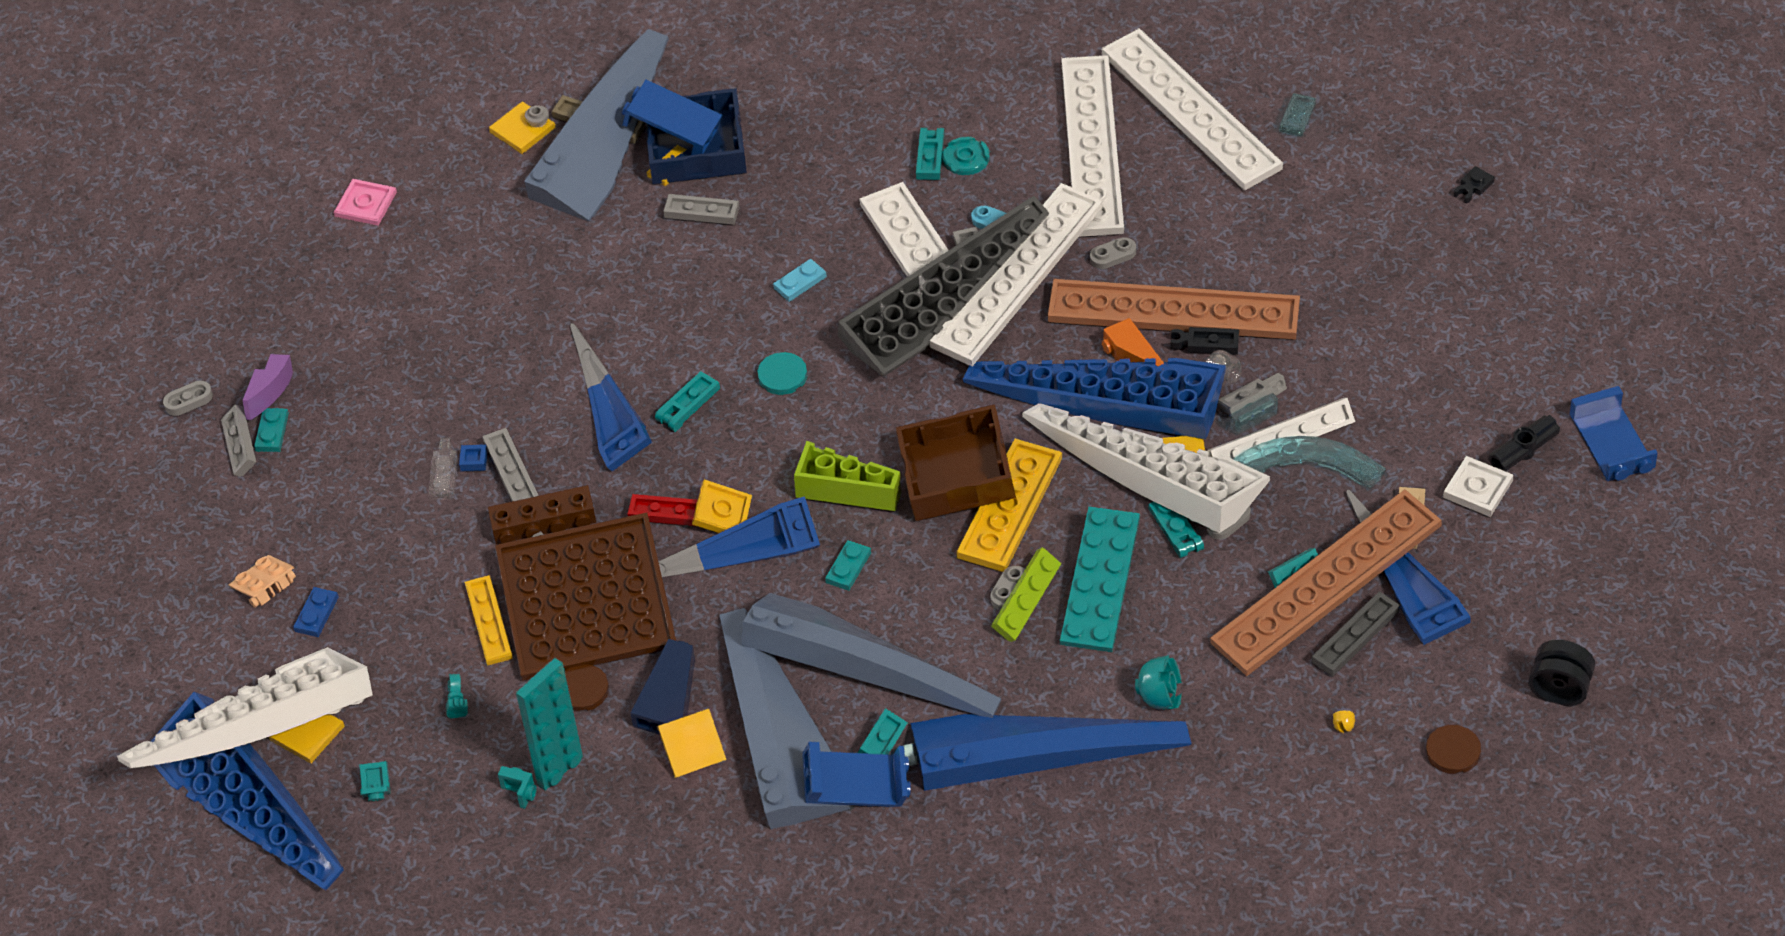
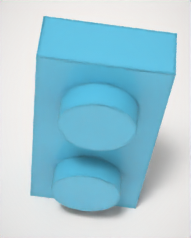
[773,259,827,302]

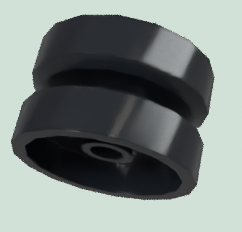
[1528,640,1596,706]

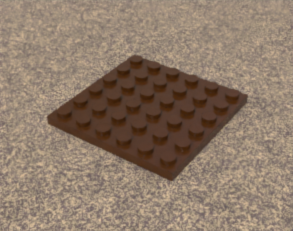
[495,513,676,681]

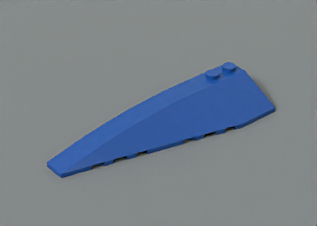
[963,358,1226,439]
[150,692,344,890]
[910,714,1191,791]

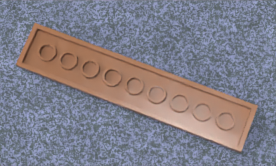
[1048,279,1300,340]
[1210,489,1442,676]

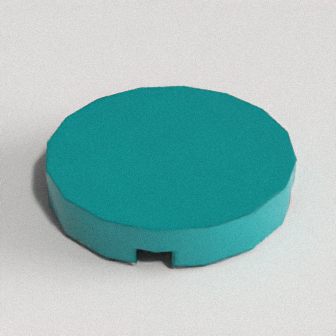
[943,137,990,175]
[757,352,807,395]

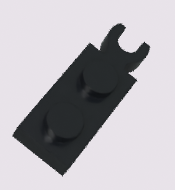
[1170,327,1239,355]

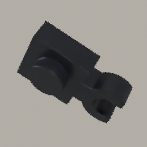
[1454,166,1495,203]

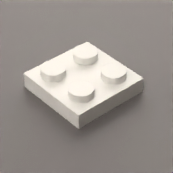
[1443,456,1514,517]

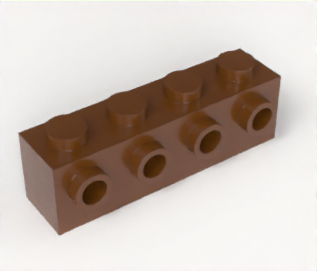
[488,485,596,545]

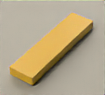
[465,575,513,666]

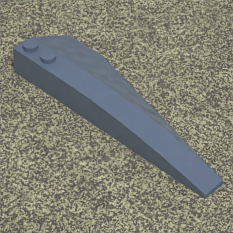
[741,593,1001,718]

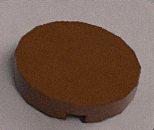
[565,664,609,712]
[1426,725,1481,774]

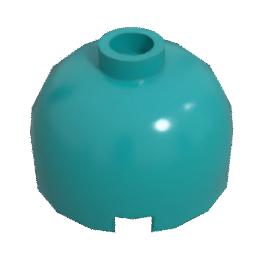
[1135,656,1182,710]

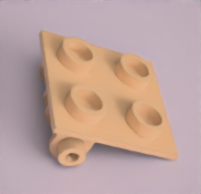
[229,555,296,608]

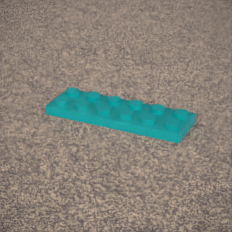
[1060,506,1140,652]
[516,658,583,791]

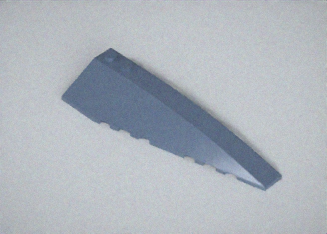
[524,29,669,222]
[720,608,850,829]

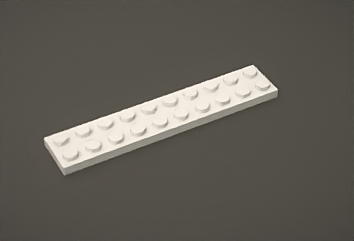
[1102,28,1283,191]
[1062,55,1124,237]
[930,183,1103,366]

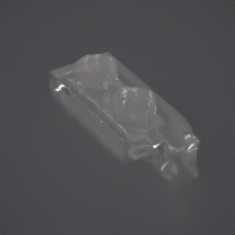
[428,437,458,500]

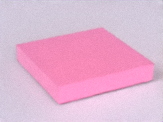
[334,179,397,226]

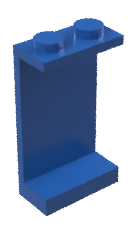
[622,79,722,155]
[1570,386,1658,482]
[802,742,911,807]

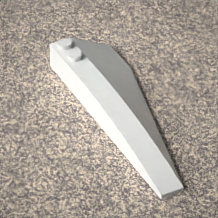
[1022,403,1270,533]
[117,647,373,768]

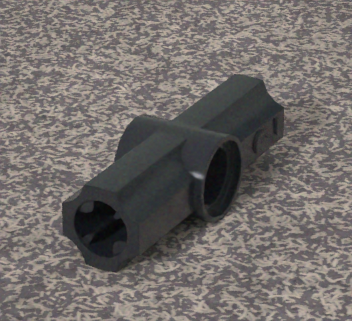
[1488,415,1560,472]

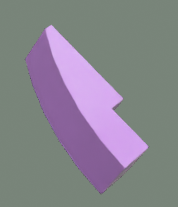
[242,354,293,420]

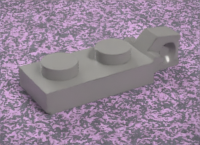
[1218,373,1287,417]

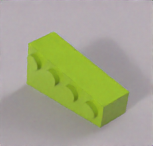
[794,441,901,511]

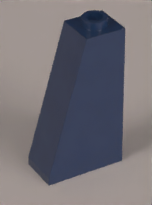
[630,639,695,735]

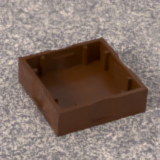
[896,404,1016,521]

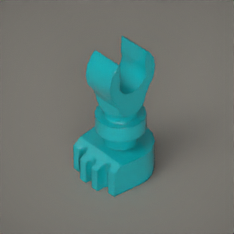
[446,674,468,719]

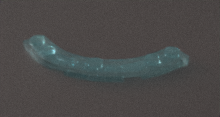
[1234,436,1386,490]

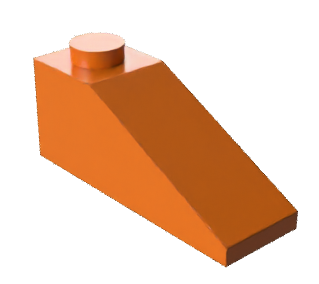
[1102,318,1164,369]

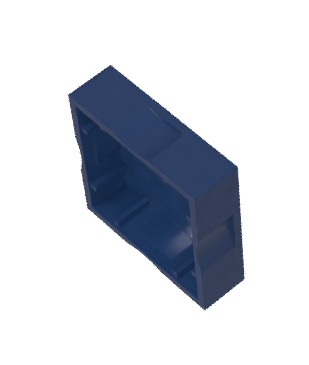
[646,88,747,184]

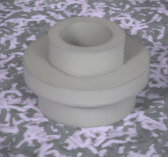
[525,105,549,127]

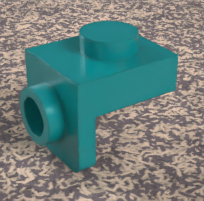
[360,761,391,801]
[498,766,537,809]

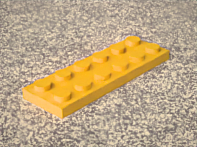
[957,439,1062,572]

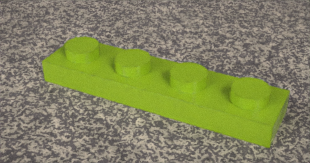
[991,547,1062,642]

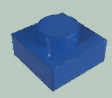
[459,445,488,471]

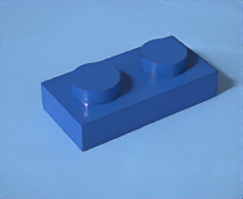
[293,587,339,637]

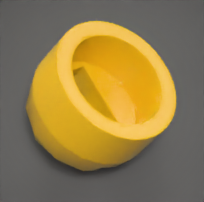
[1333,711,1355,733]

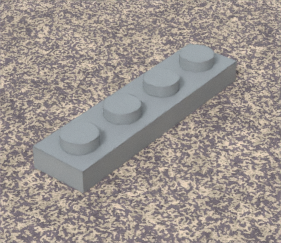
[482,428,538,501]

